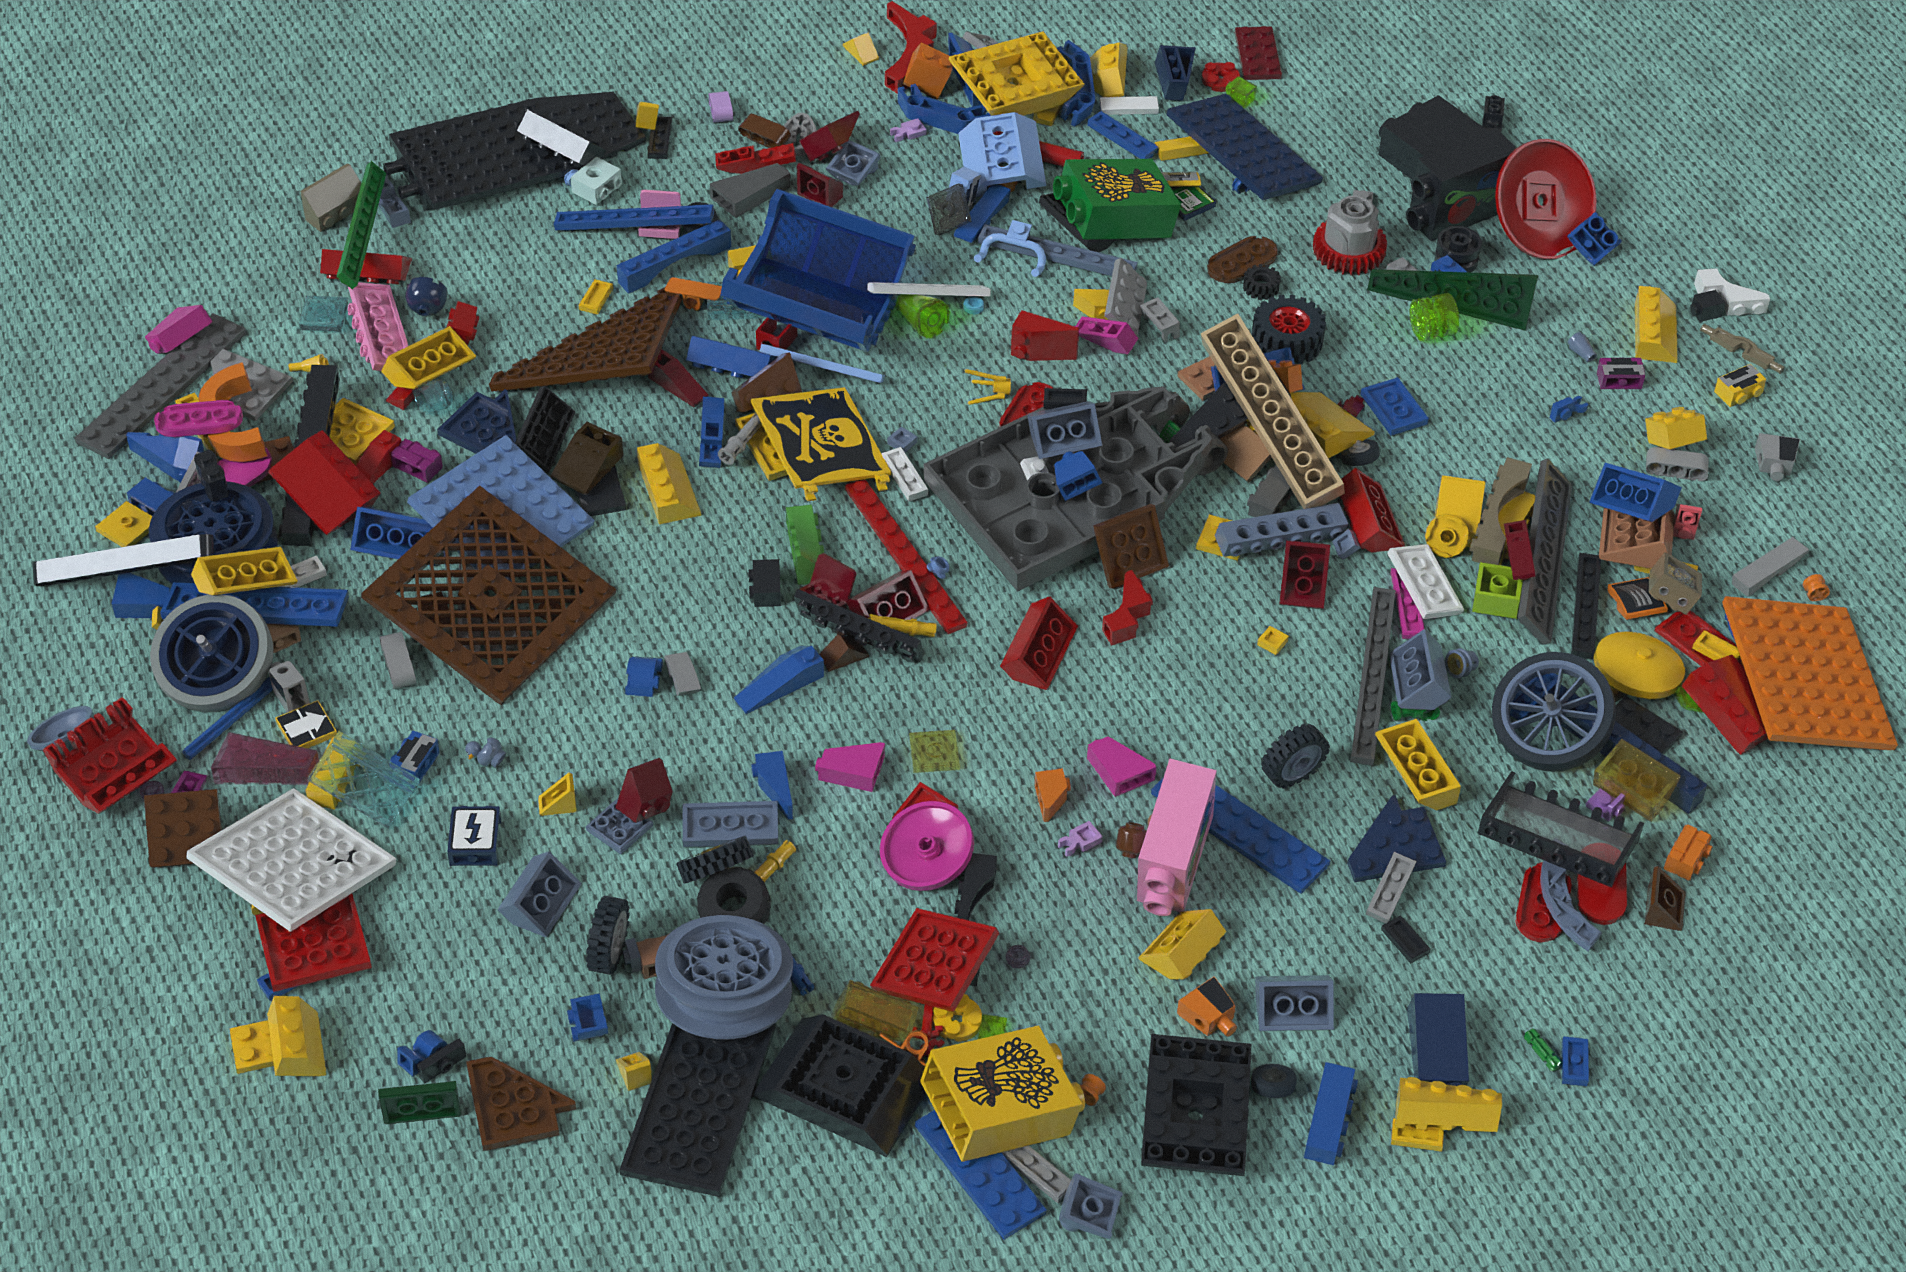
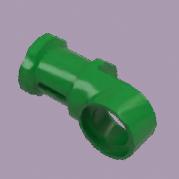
[1391,701,1440,721]

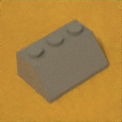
[300,163,361,232]

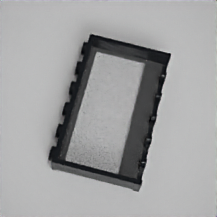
[1477,771,1644,888]

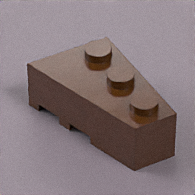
[731,352,802,412]

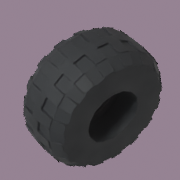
[697,866,771,924]

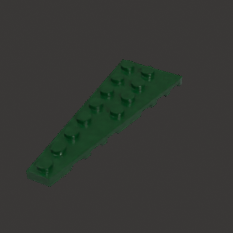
[1367,269,1539,331]

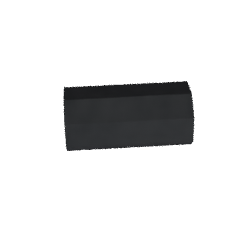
[1039,193,1116,252]
[515,385,575,473]

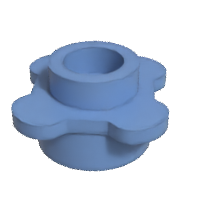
[927,556,949,579]

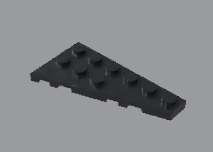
[1169,352,1291,448]

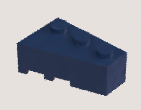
[1155,45,1196,101]

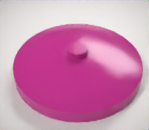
[880,801,974,891]

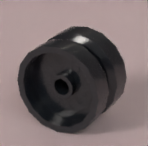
[1434,226,1482,272]

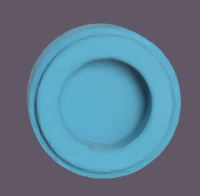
[963,296,984,315]

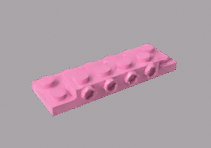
[348,282,408,371]

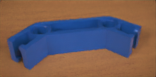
[1057,39,1095,127]
[898,84,991,134]

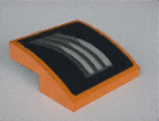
[1608,577,1668,620]

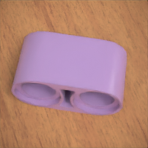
[708,91,733,123]

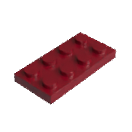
[1234,26,1282,80]

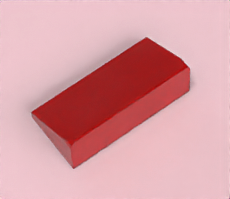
[386,383,427,410]

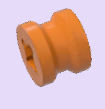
[1802,574,1830,601]
[1080,1074,1106,1106]

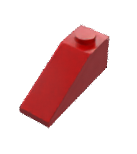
[356,430,402,484]

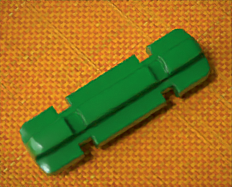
[1524,1028,1562,1072]

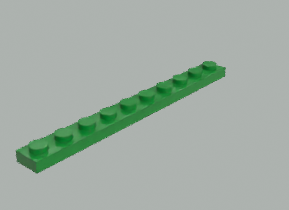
[336,161,387,289]

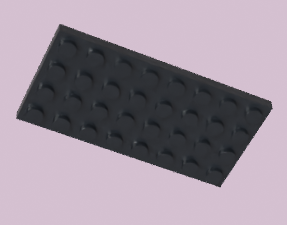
[619,1023,776,1197]

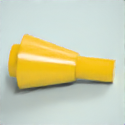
[289,354,329,372]

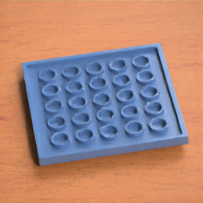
[407,435,595,581]

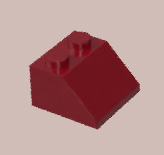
[797,163,843,207]
[615,758,673,823]

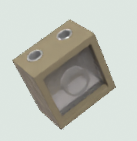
[1649,552,1702,614]

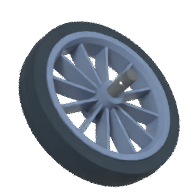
[1492,652,1616,771]

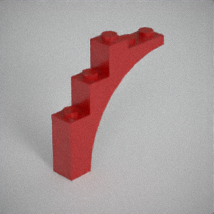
[885,1,937,94]

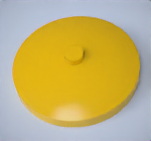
[1594,632,1685,699]

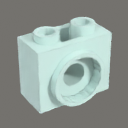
[571,156,622,205]

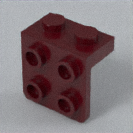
[800,553,857,609]

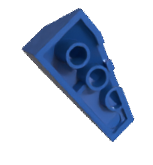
[126,432,204,482]
[734,646,824,714]

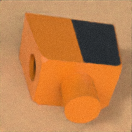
[1177,976,1237,1037]

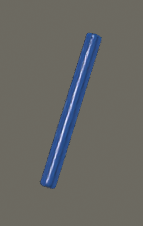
[182,676,273,760]

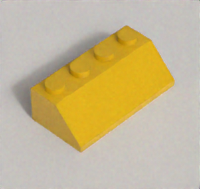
[1635,286,1677,363]
[381,326,476,389]
[637,443,701,525]
[191,547,298,595]
[1375,719,1461,811]

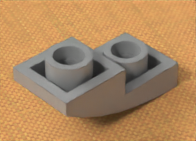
[664,652,701,696]

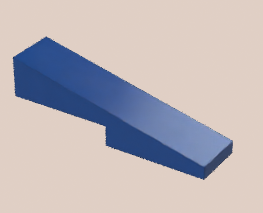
[954,184,1011,243]

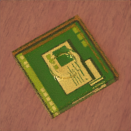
[909,730,960,773]

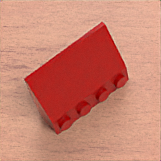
[268,430,381,535]
[1682,655,1768,755]

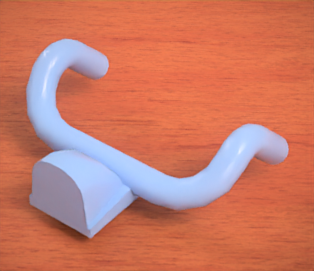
[974,220,1046,277]

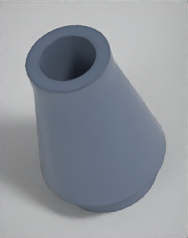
[1568,332,1597,362]

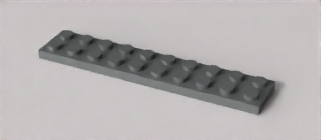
[75,313,246,459]
[1518,458,1572,645]

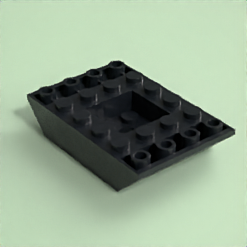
[753,1014,926,1157]
[1141,1034,1252,1176]

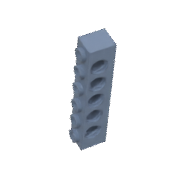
[1215,503,1348,557]

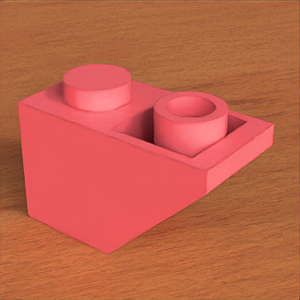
[1673,504,1702,540]

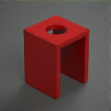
[755,318,798,350]

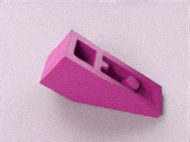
[1075,316,1138,354]

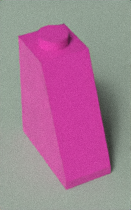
[145,305,213,354]
[1087,736,1156,797]
[815,742,885,792]

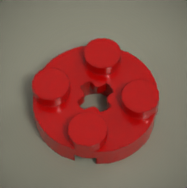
[1201,62,1240,92]

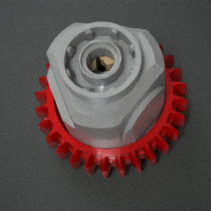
[1313,196,1387,276]

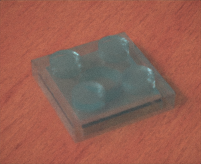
[299,296,348,332]

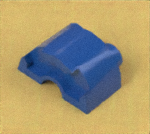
[625,656,663,697]
[567,993,608,1042]

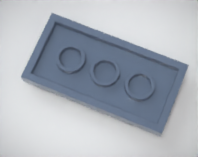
[683,801,778,847]

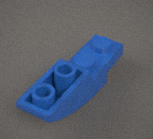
[699,396,724,468]

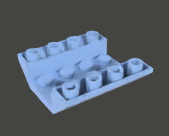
[958,112,1046,197]

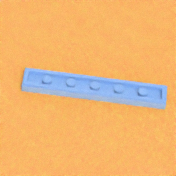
[760,344,885,383]

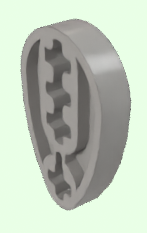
[784,113,816,156]

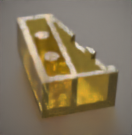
[831,980,919,1042]

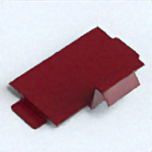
[1337,395,1365,417]

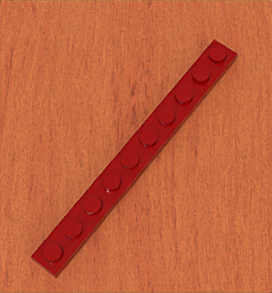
[845,479,967,635]

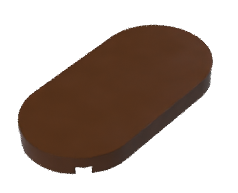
[1207,236,1278,283]

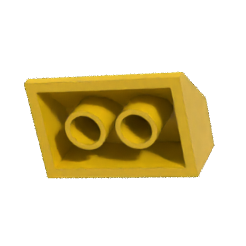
[1138,909,1226,980]
[267,996,326,1076]

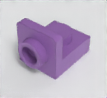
[1586,788,1625,822]

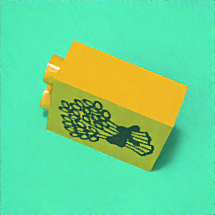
[920,1025,1085,1162]

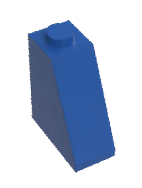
[112,573,170,618]

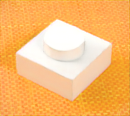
[1020,457,1049,480]

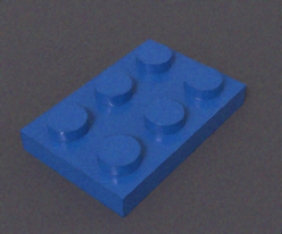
[1360,377,1429,436]

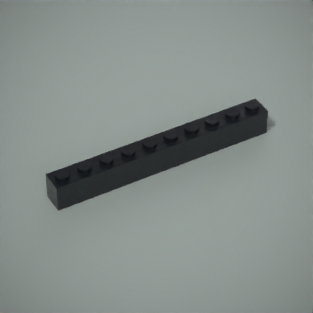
[279,365,340,546]

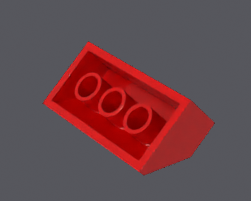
[320,249,412,284]
[1339,468,1406,553]
[1000,596,1078,690]

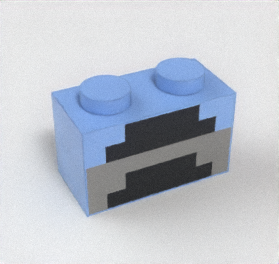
[945,166,981,216]

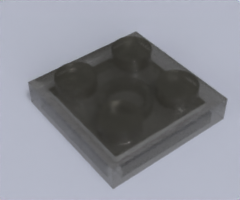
[926,183,972,235]

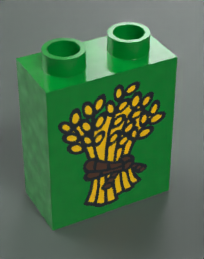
[1053,159,1181,239]

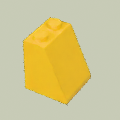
[1435,475,1485,547]

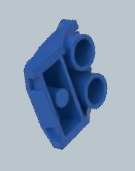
[1567,212,1622,265]

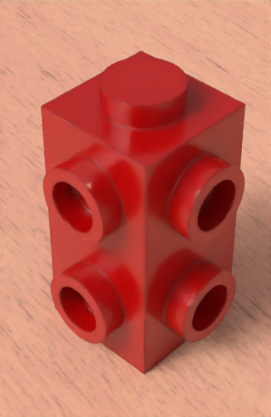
[446,301,479,346]

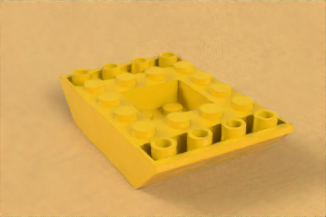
[948,31,1084,116]

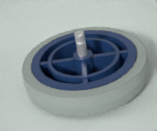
[150,594,273,712]

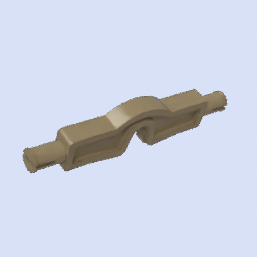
[1700,323,1785,374]

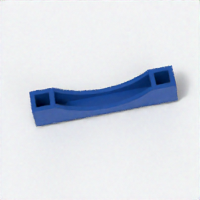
[616,219,731,294]

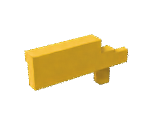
[1154,137,1208,161]

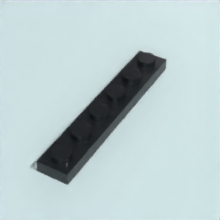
[1571,553,1601,659]

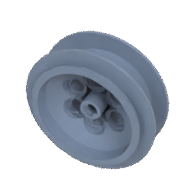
[655,915,793,1039]

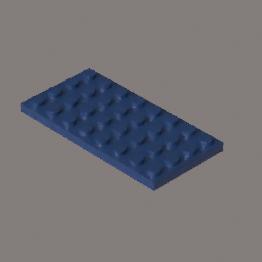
[1166,93,1323,201]

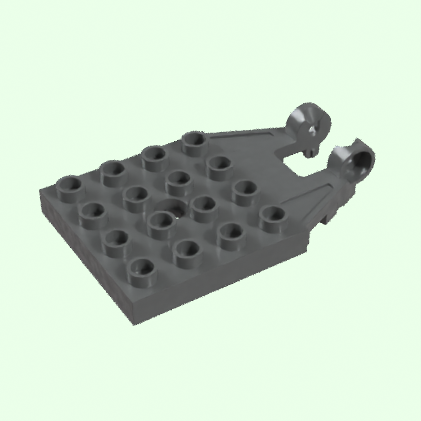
[924,386,1228,592]

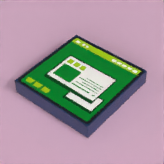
[1172,186,1216,221]

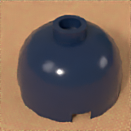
[405,277,448,316]

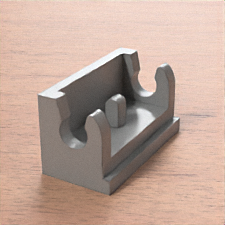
[1140,297,1180,342]

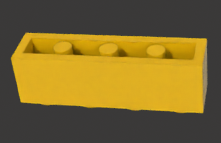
[1498,491,1535,565]

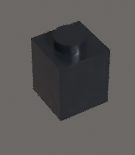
[1690,290,1725,322]

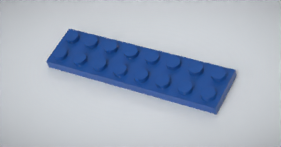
[160,582,349,627]
[1151,777,1330,894]

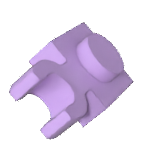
[890,118,927,142]
[1058,821,1103,857]

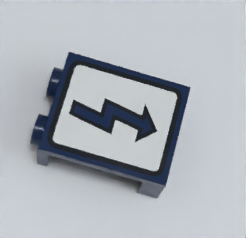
[447,806,502,866]

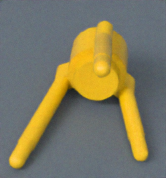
[965,369,1011,405]

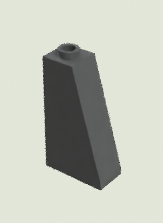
[710,163,791,218]

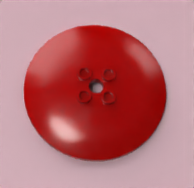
[1495,139,1597,260]

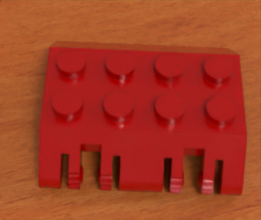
[43,697,177,814]

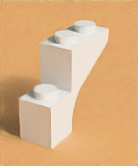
[1694,269,1770,316]

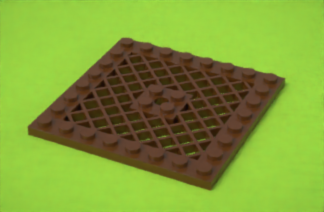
[361,486,617,705]

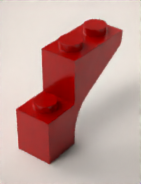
[1102,570,1153,646]

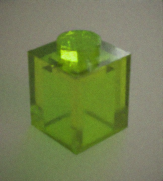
[1225,76,1257,109]

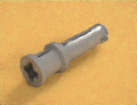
[718,413,762,465]

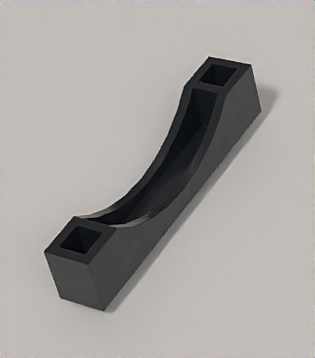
[954,853,997,986]

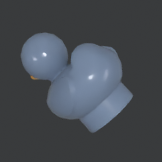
[465,737,506,768]

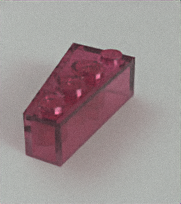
[211,732,319,785]

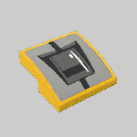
[1161,171,1201,187]

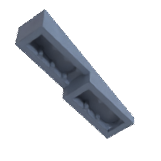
[379,177,411,228]

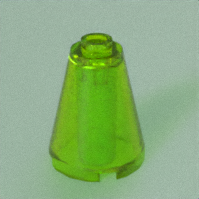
[896,294,950,339]

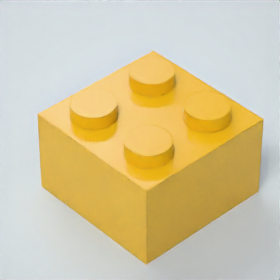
[1645,407,1707,449]

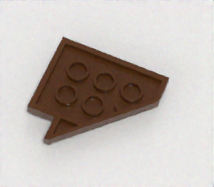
[466,1056,577,1151]

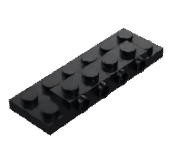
[794,589,924,662]

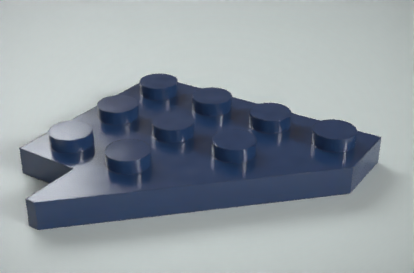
[437,389,516,454]
[1347,795,1446,882]

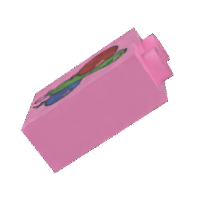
[1137,759,1217,916]

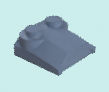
[826,140,881,186]
[1059,1173,1123,1239]

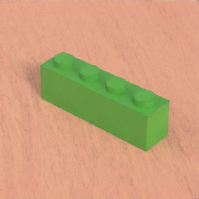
[786,505,824,585]

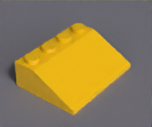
[1290,392,1375,458]

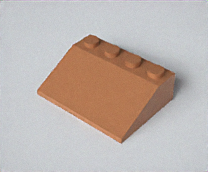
[1599,508,1675,568]

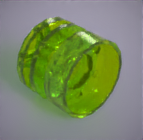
[1409,293,1459,342]

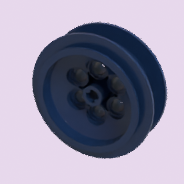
[149,481,278,584]

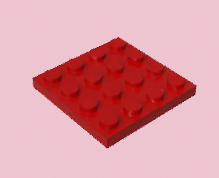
[255,893,372,992]
[870,908,1000,1012]

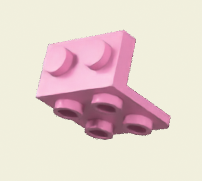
[638,190,682,239]

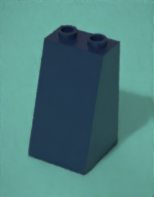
[1407,993,1469,1086]

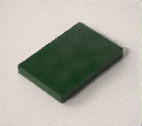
[378,1081,461,1125]

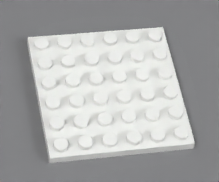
[187,788,396,932]

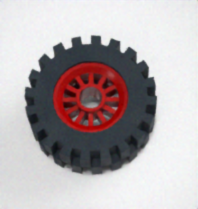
[1251,295,1326,365]

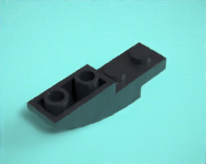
[1482,95,1505,132]

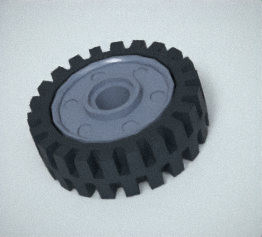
[1261,724,1330,789]

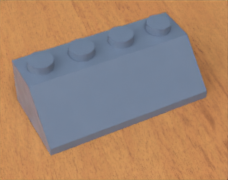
[1389,629,1452,710]

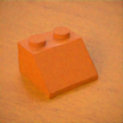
[903,42,953,99]

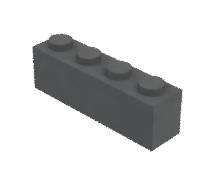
[1247,465,1293,517]

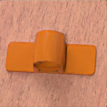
[665,277,722,311]
[880,1030,928,1066]

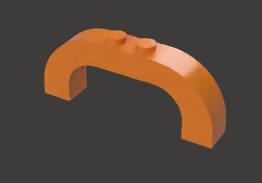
[198,362,267,462]

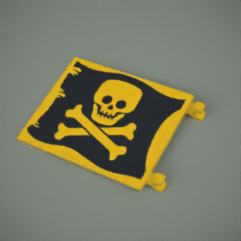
[751,387,891,501]

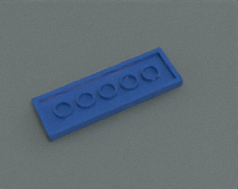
[915,1110,1047,1240]

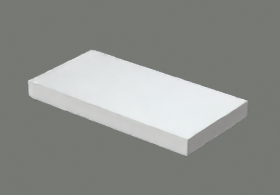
[1387,544,1464,619]

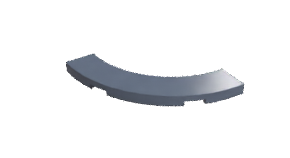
[1540,839,1602,952]

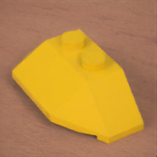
[1090,42,1128,97]

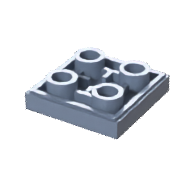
[586,798,653,854]

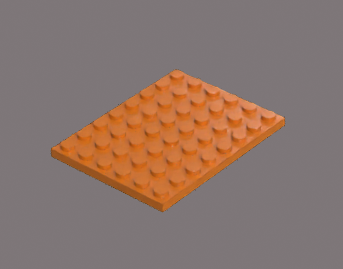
[1722,596,1898,750]

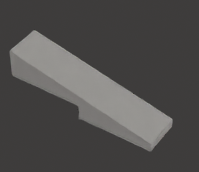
[1732,537,1809,597]

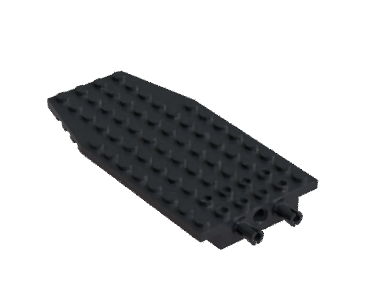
[383,92,646,211]

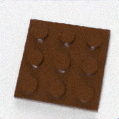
[1093,504,1169,589]
[144,789,222,867]

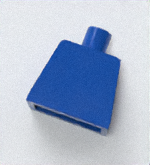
[1054,451,1103,501]

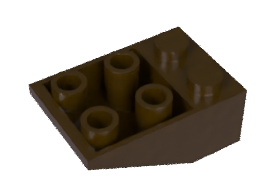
[550,422,624,495]

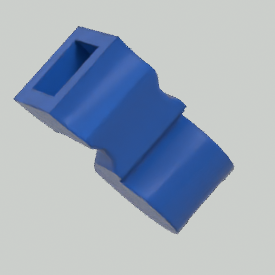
[397,1030,447,1077]

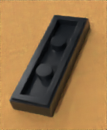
[647,116,672,159]

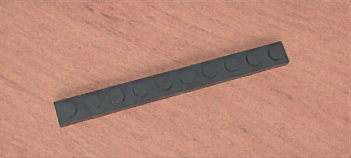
[1350,587,1396,766]

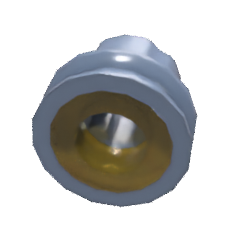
[1445,648,1479,678]

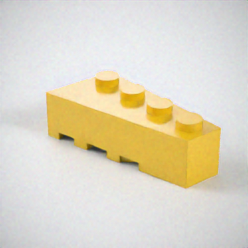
[1395,1077,1502,1132]

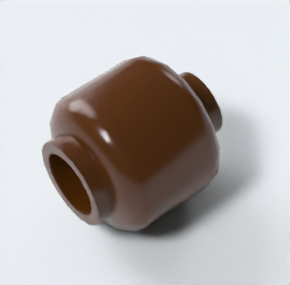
[1116,822,1147,858]

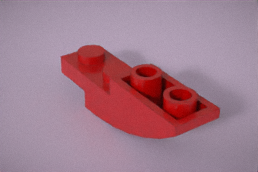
[715,143,796,174]

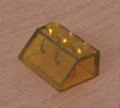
[1593,739,1681,822]

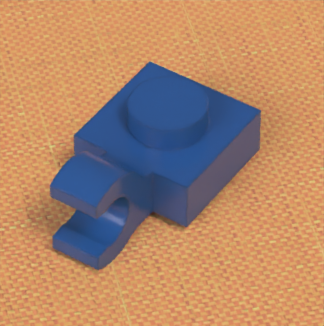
[1550,396,1588,423]

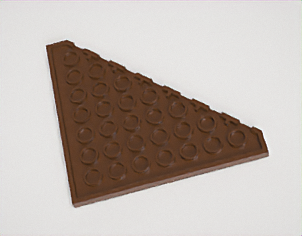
[489,287,683,392]

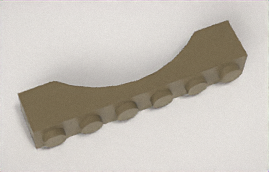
[1470,457,1532,565]

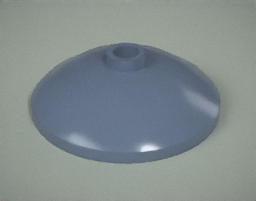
[27,706,94,751]

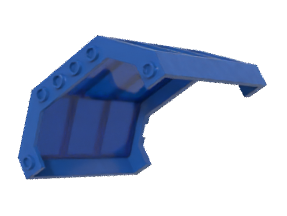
[720,189,916,352]

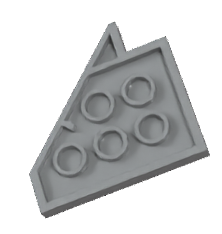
[210,349,293,421]

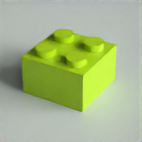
[1472,562,1523,619]

